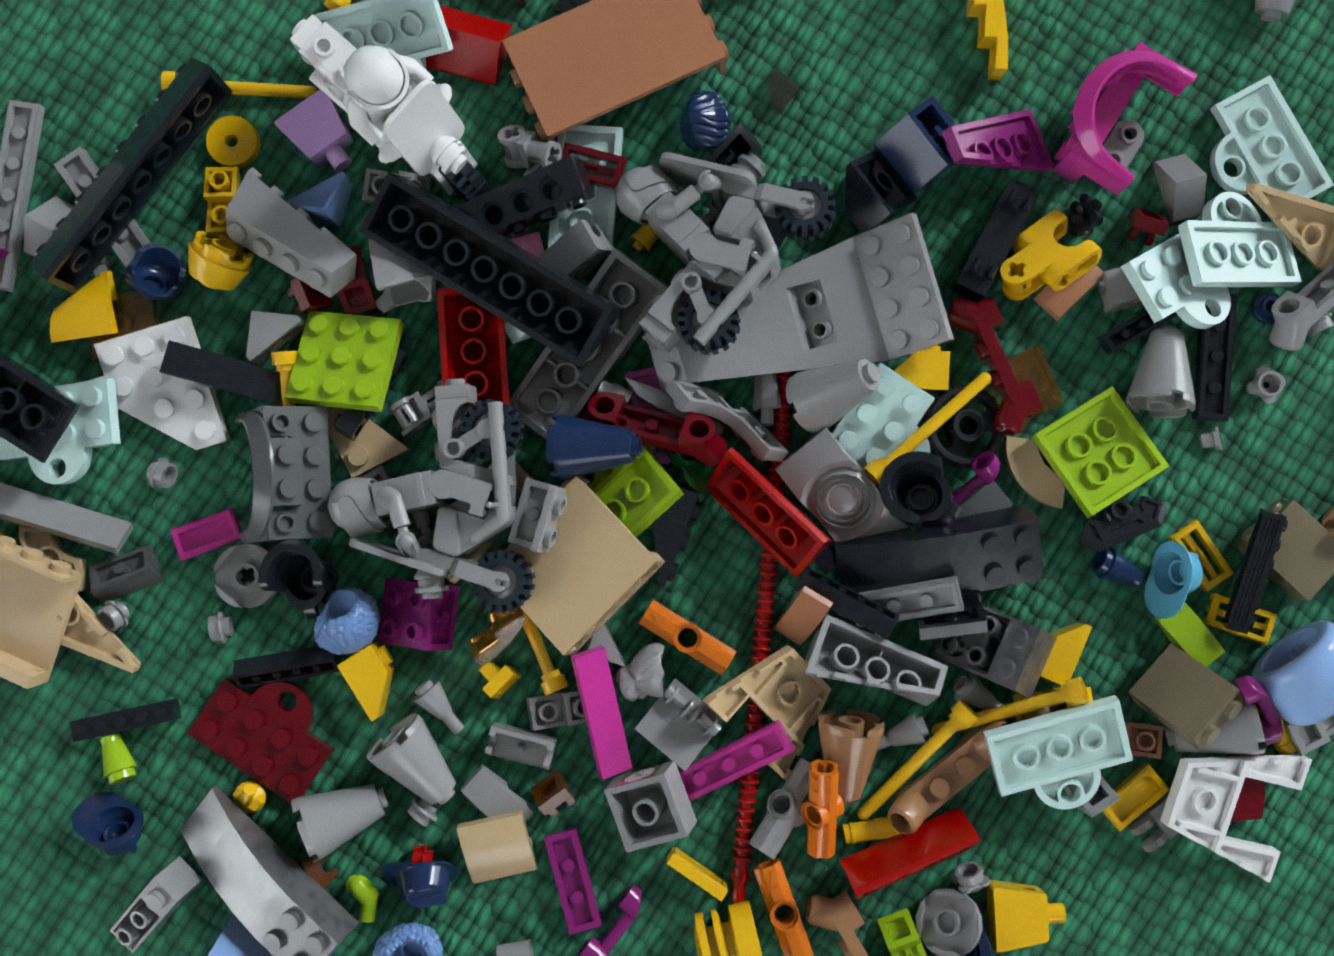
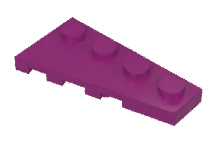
[942,109,1055,173]

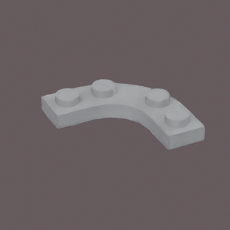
[665,380,788,462]

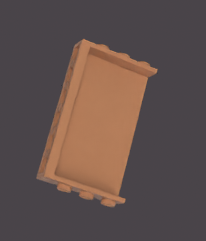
[502,0,729,142]

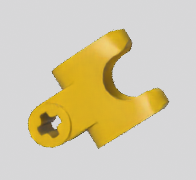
[1000,209,1102,301]

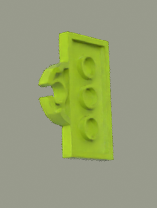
[580,444,684,537]

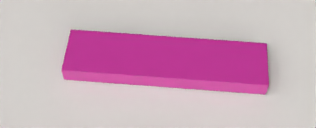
[571,645,632,780]
[678,719,795,801]

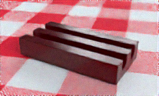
[561,142,628,190]

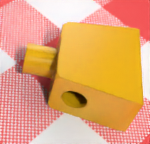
[986,880,1066,953]

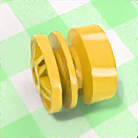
[694,900,762,956]

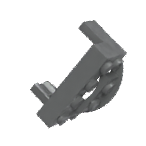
[234,406,333,543]

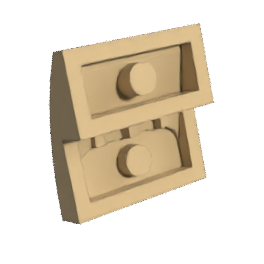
[456,810,538,884]

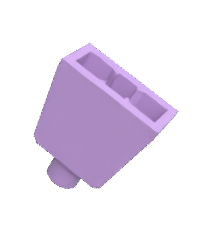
[274,89,354,172]

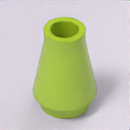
[100,733,138,785]

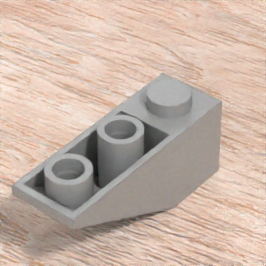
[109,856,203,953]

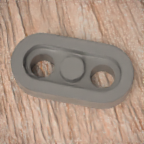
[1102,120,1144,168]

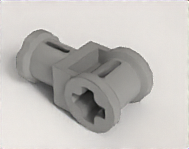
[497,124,562,169]
[387,379,443,438]

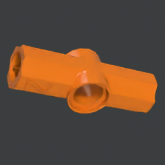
[638,599,737,675]
[800,759,845,859]
[753,858,814,956]

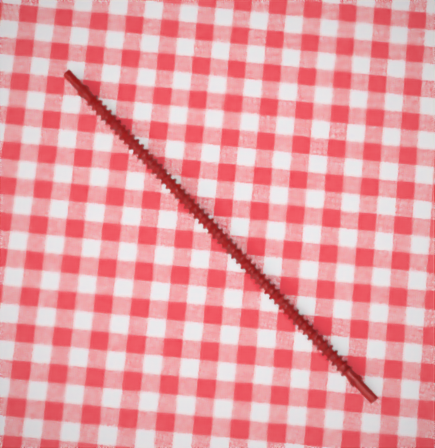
[730,371,796,904]

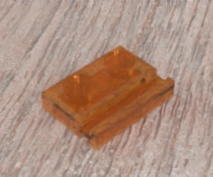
[1007,345,1065,419]

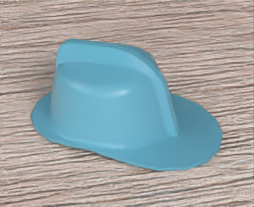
[1144,541,1203,619]

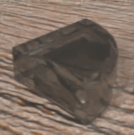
[768,68,801,114]

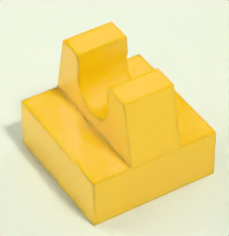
[479,661,522,699]

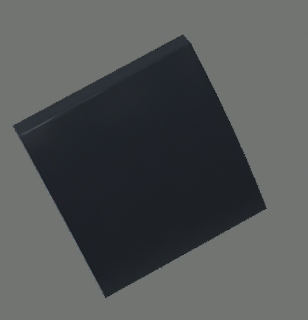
[916,591,988,641]

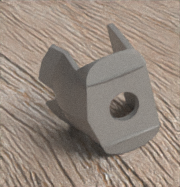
[368,238,436,313]

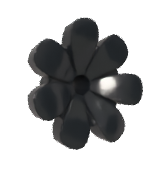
[1067,193,1103,236]

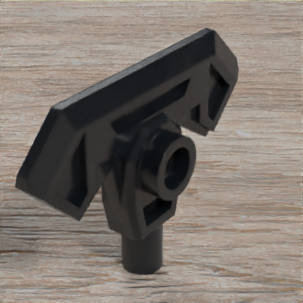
[1078,495,1167,552]

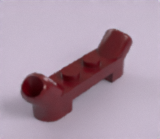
[947,296,1043,436]
[580,392,727,467]

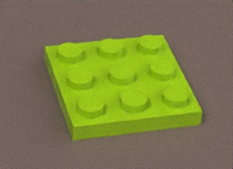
[284,311,404,412]
[1031,386,1170,519]

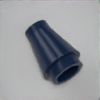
[1091,548,1144,588]

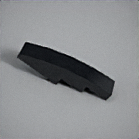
[159,340,299,406]

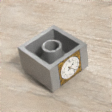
[604,760,697,852]

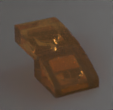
[470,607,526,667]

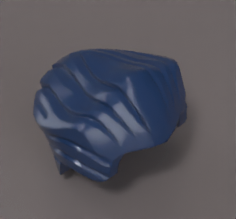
[680,91,732,151]
[125,244,186,300]

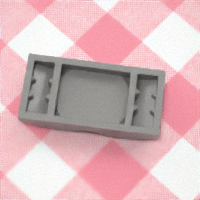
[775,427,909,542]

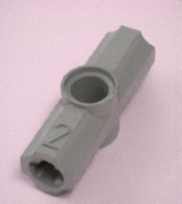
[749,758,810,860]

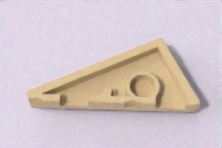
[1245,182,1334,271]
[315,405,410,478]
[61,594,141,673]

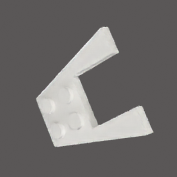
[1160,754,1312,882]

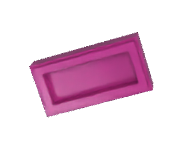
[170,508,243,561]

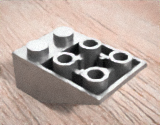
[931,605,1057,698]

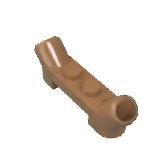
[887,720,1008,835]
[806,890,869,956]

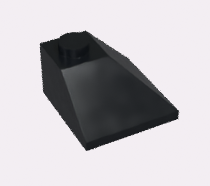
[845,150,918,233]

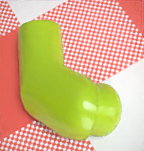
[346,874,379,923]

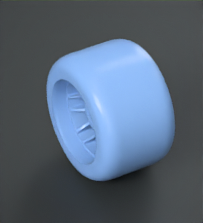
[1251,620,1334,726]

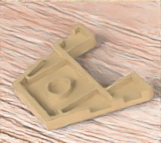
[702,645,831,781]

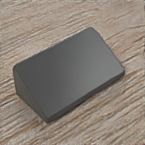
[89,544,162,603]

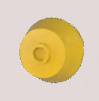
[188,231,254,290]

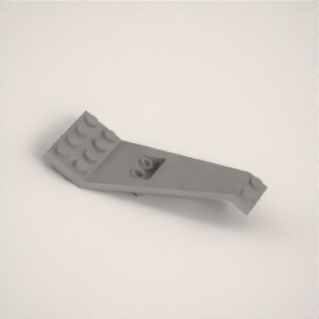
[648,213,954,392]

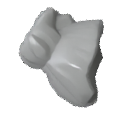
[616,643,665,702]

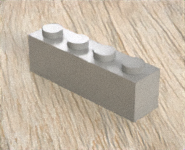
[226,167,357,298]
[804,614,948,706]

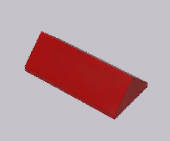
[425,5,513,86]
[437,288,510,416]
[708,447,832,578]
[840,807,981,900]

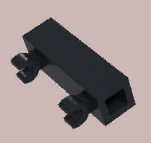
[950,180,1039,302]

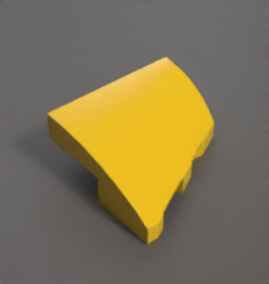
[50,271,119,343]

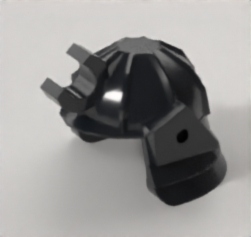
[879,451,962,528]
[259,540,339,619]

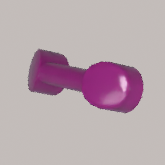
[937,451,1000,519]
[1234,675,1283,746]
[577,884,642,956]

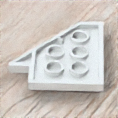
[88,316,231,450]

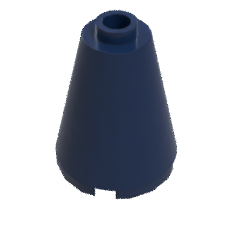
[546,414,642,480]

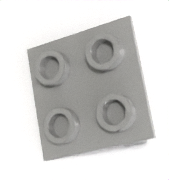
[634,678,724,771]

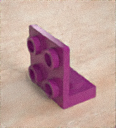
[378,578,460,651]

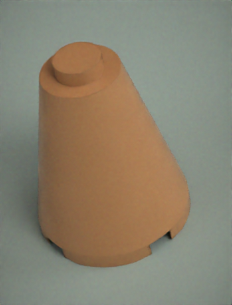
[818,709,885,805]

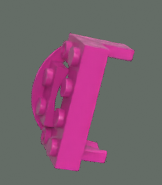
[1052,42,1197,195]

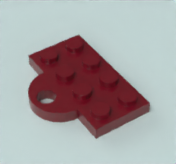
[187,677,335,803]

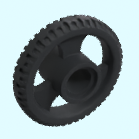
[922,385,1005,468]

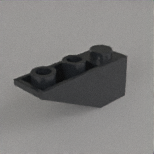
[652,487,702,586]

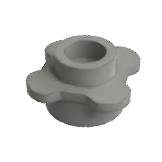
[1246,366,1286,404]
[952,861,990,894]

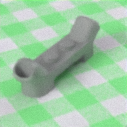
[1269,261,1334,351]

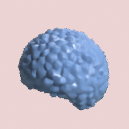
[314,587,380,655]
[372,922,443,956]

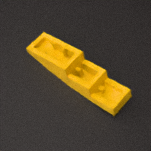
[966,0,1008,81]

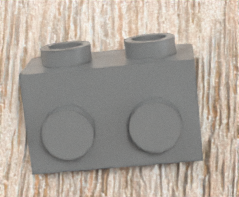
[507,477,567,553]

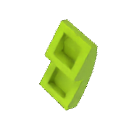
[1155,603,1225,667]
[877,908,927,956]

